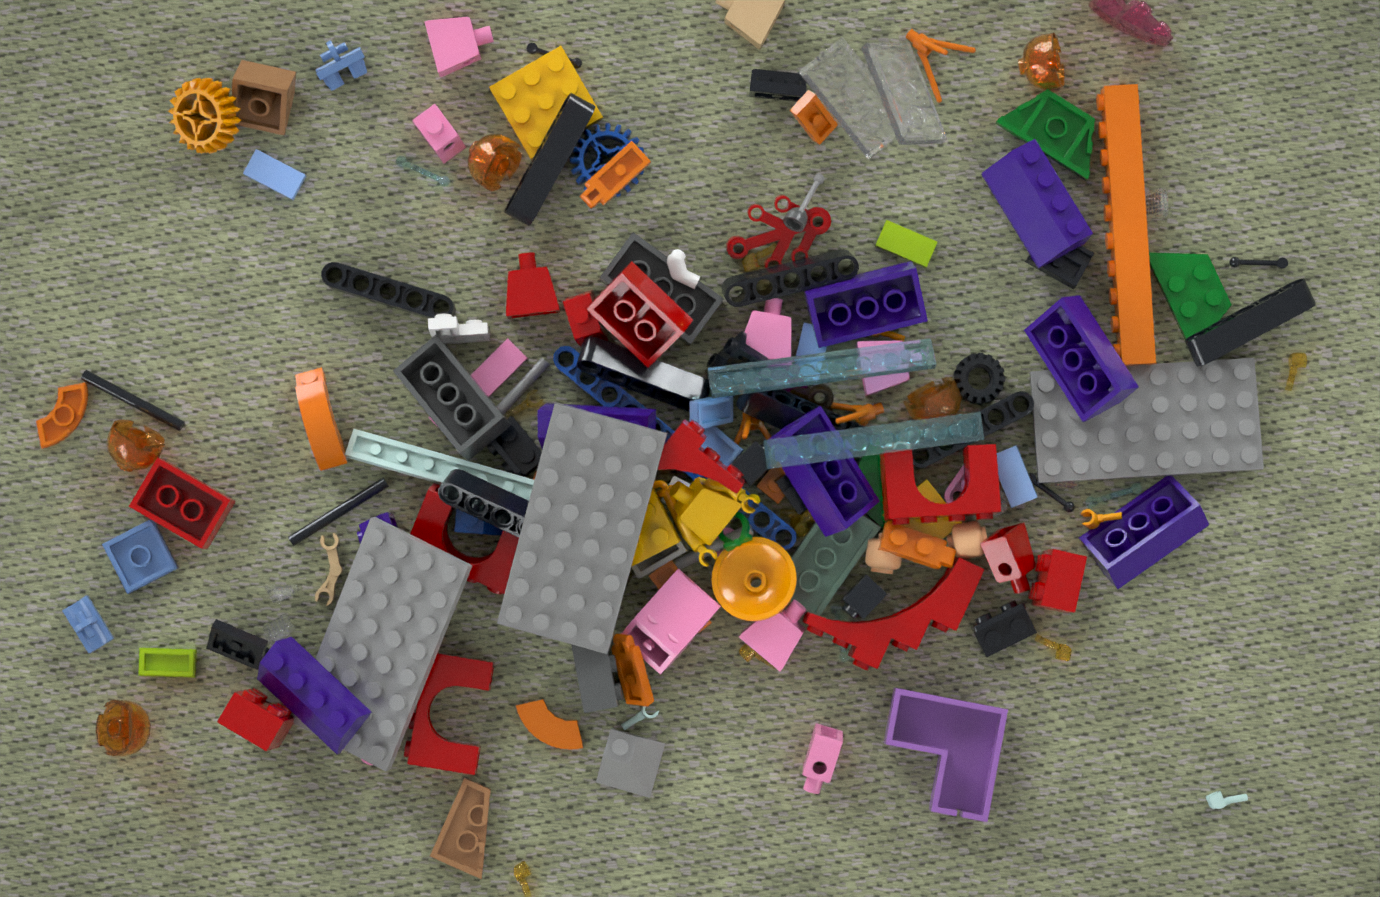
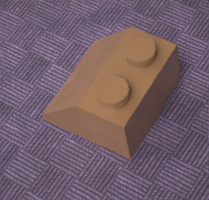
[232,60,296,135]

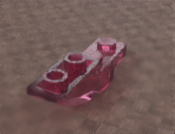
[1088,0,1174,47]

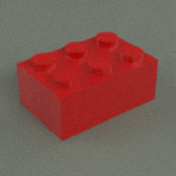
[586,261,693,368]
[129,457,236,550]
[1028,549,1087,613]
[217,688,295,751]

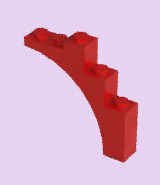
[658,419,745,494]
[801,557,985,671]

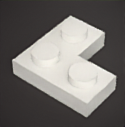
[428,314,490,344]

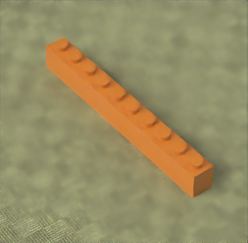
[1096,84,1156,366]

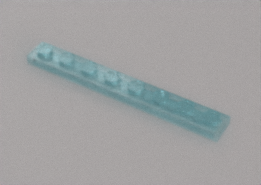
[707,338,936,398]
[763,412,984,469]

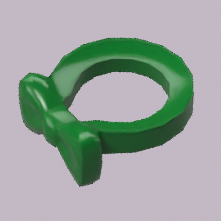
[718,511,753,552]

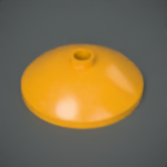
[712,537,797,621]

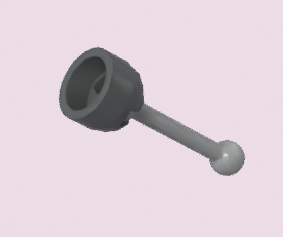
[783,173,825,232]

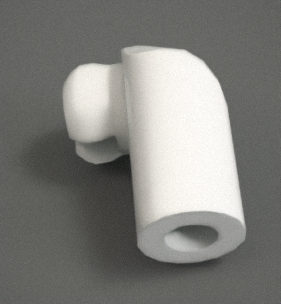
[667,249,700,289]

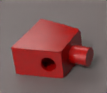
[506,252,561,319]
[563,290,609,347]
[980,522,1036,594]

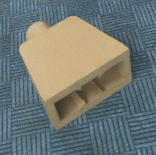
[715,0,786,50]

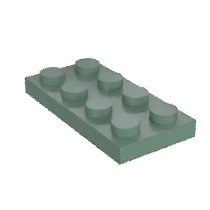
[790,515,881,616]

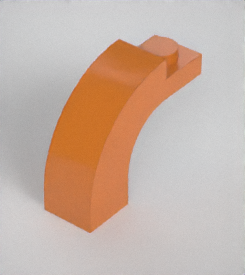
[295,367,347,471]

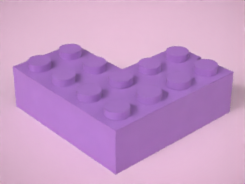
[883,687,1008,822]

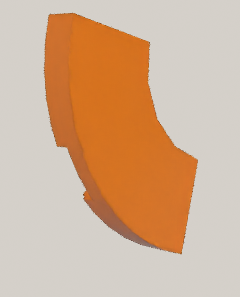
[36,382,88,449]
[516,699,584,750]

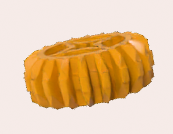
[168,78,241,154]

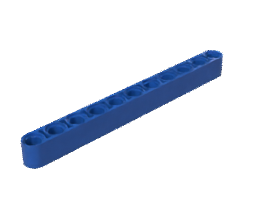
[553,346,796,550]

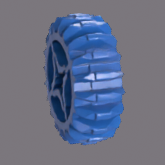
[570,123,644,197]

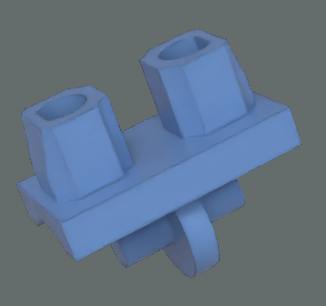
[315,40,367,91]
[62,595,114,654]

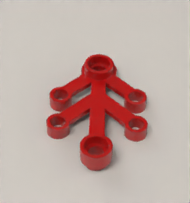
[726,195,831,268]

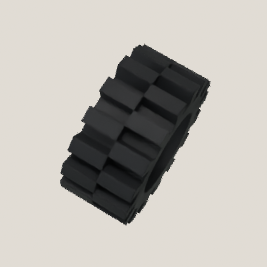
[953,353,1005,405]

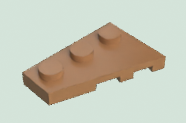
[430,778,491,879]

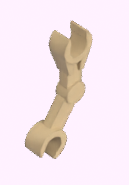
[315,533,343,606]

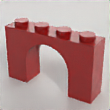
[879,444,1001,525]
[410,483,519,594]
[404,653,495,775]

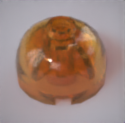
[1018,33,1065,90]
[468,133,522,191]
[903,377,961,429]
[106,419,165,472]
[96,699,151,757]

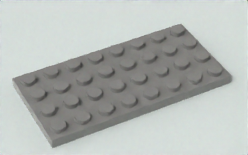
[1029,358,1264,484]
[497,402,667,654]
[293,517,473,772]

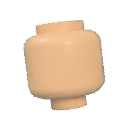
[947,521,987,559]
[865,532,902,574]

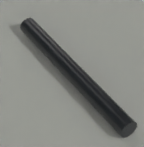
[81,370,185,431]
[288,477,389,546]

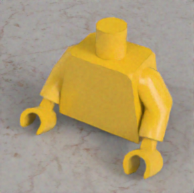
[670,477,760,567]

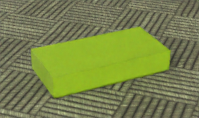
[875,220,937,268]
[138,647,197,678]

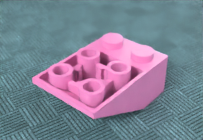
[621,569,721,675]

